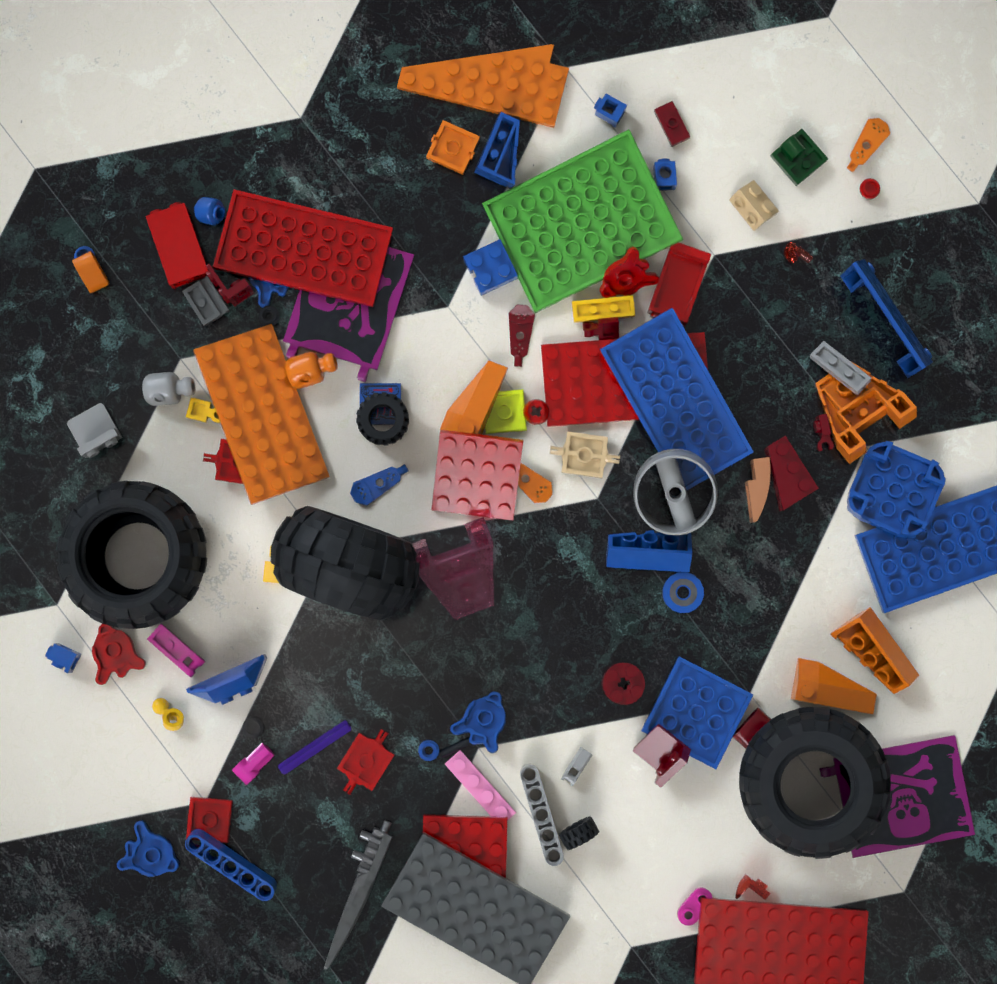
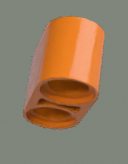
[72,251,109,293]

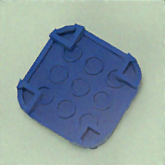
[847,441,946,539]

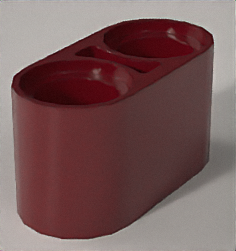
[733,707,771,749]

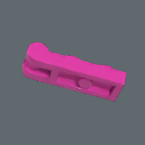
[147,623,205,678]

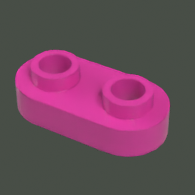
[677,887,712,926]

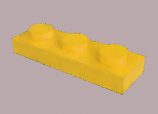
[572,295,635,323]

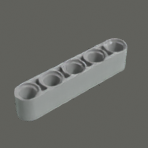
[520,764,564,866]

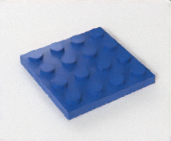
[641,656,753,769]

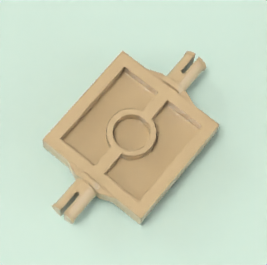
[549,431,620,479]

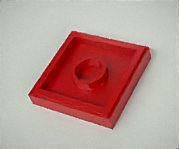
[186,797,233,843]

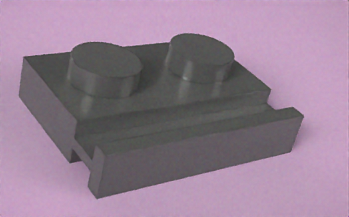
[182,276,230,327]

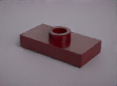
[654,101,690,147]

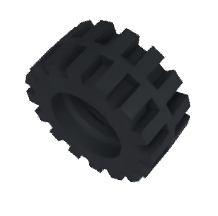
[559,816,600,850]

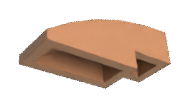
[745,457,771,523]

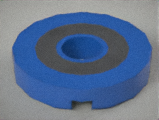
[662,572,704,613]

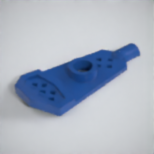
[350,464,409,506]

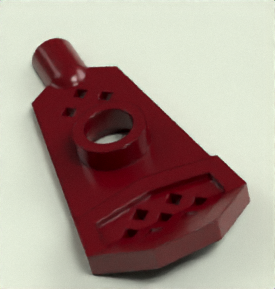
[508,304,535,367]

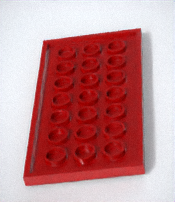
[213,189,393,307]
[541,332,708,427]
[694,897,869,984]

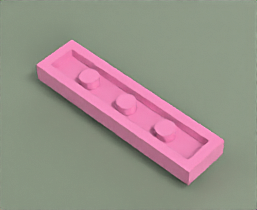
[445,750,516,821]

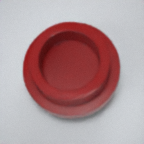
[859,178,880,199]

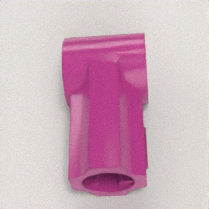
[232,742,275,785]

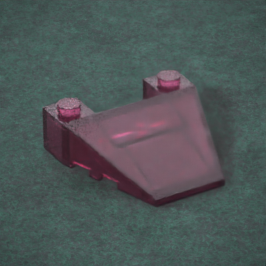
[412,517,494,619]

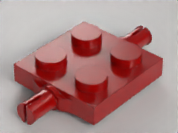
[203,439,243,484]
[337,729,395,795]

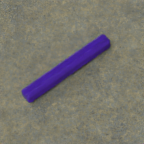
[278,720,352,775]

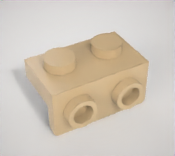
[729,180,779,231]

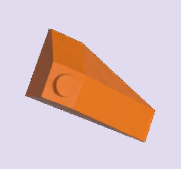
[440,361,508,435]
[791,658,877,714]

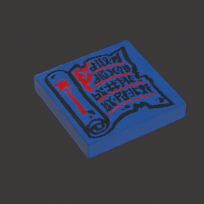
[360,383,401,425]

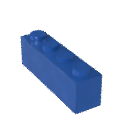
[606,530,692,572]

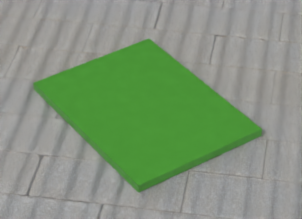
[482,129,683,313]

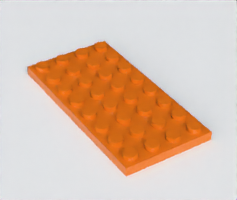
[193,324,330,505]

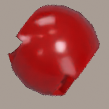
[523,399,549,425]

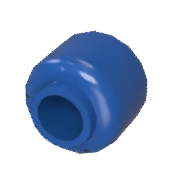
[194,197,225,225]

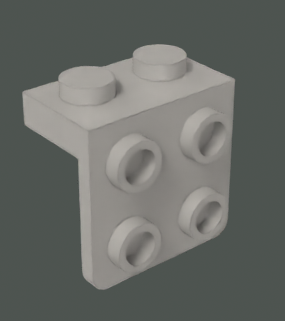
[67,403,122,458]

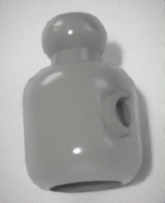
[142,372,196,406]

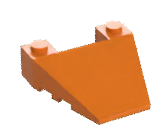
[815,362,917,464]

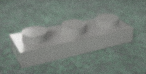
[810,341,871,395]

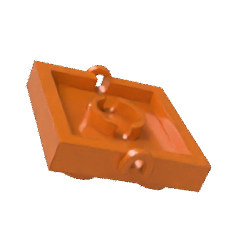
[426,120,480,175]

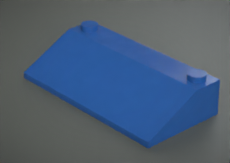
[840,259,933,378]

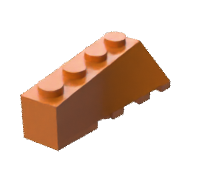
[830,607,919,694]

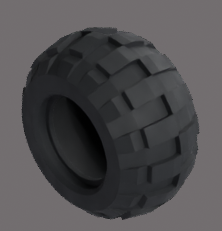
[57,481,207,629]
[271,506,420,620]
[739,707,891,859]

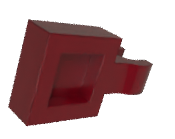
[583,317,619,340]
[813,414,834,452]

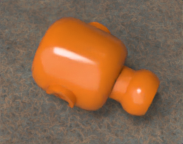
[285,352,338,389]

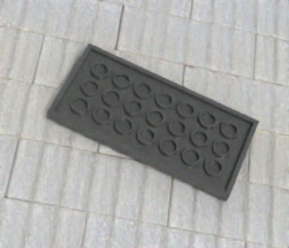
[381,832,570,984]

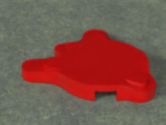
[600,247,659,298]
[92,624,146,685]

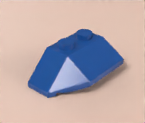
[186,654,267,705]

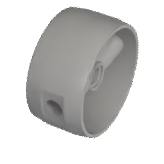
[633,449,718,535]

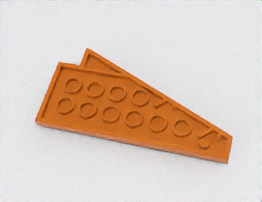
[397,44,569,128]

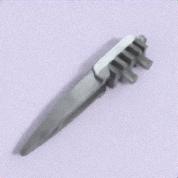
[324,820,393,969]

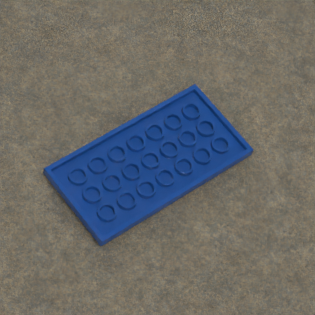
[599,308,753,492]
[854,485,997,613]

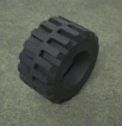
[356,392,409,446]

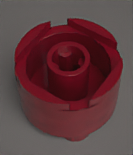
[601,662,645,705]

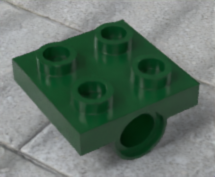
[770,129,828,187]

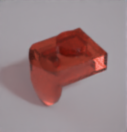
[735,874,770,900]

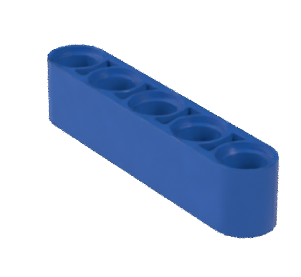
[185,829,277,901]

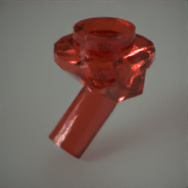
[784,242,813,263]

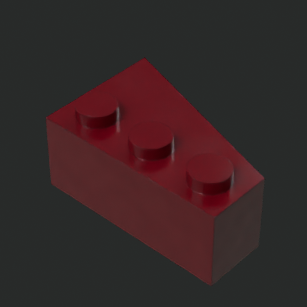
[764,435,819,512]

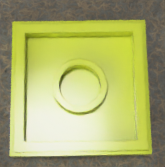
[485,389,527,434]

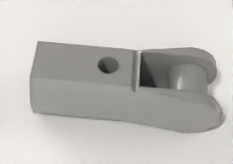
[561,747,592,786]

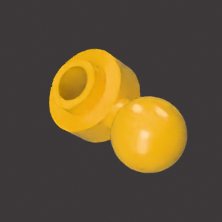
[152,698,184,731]

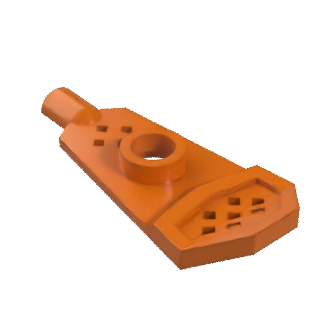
[847,118,890,172]
[518,463,552,503]

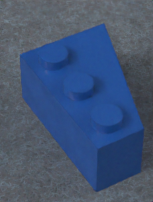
[474,112,520,189]

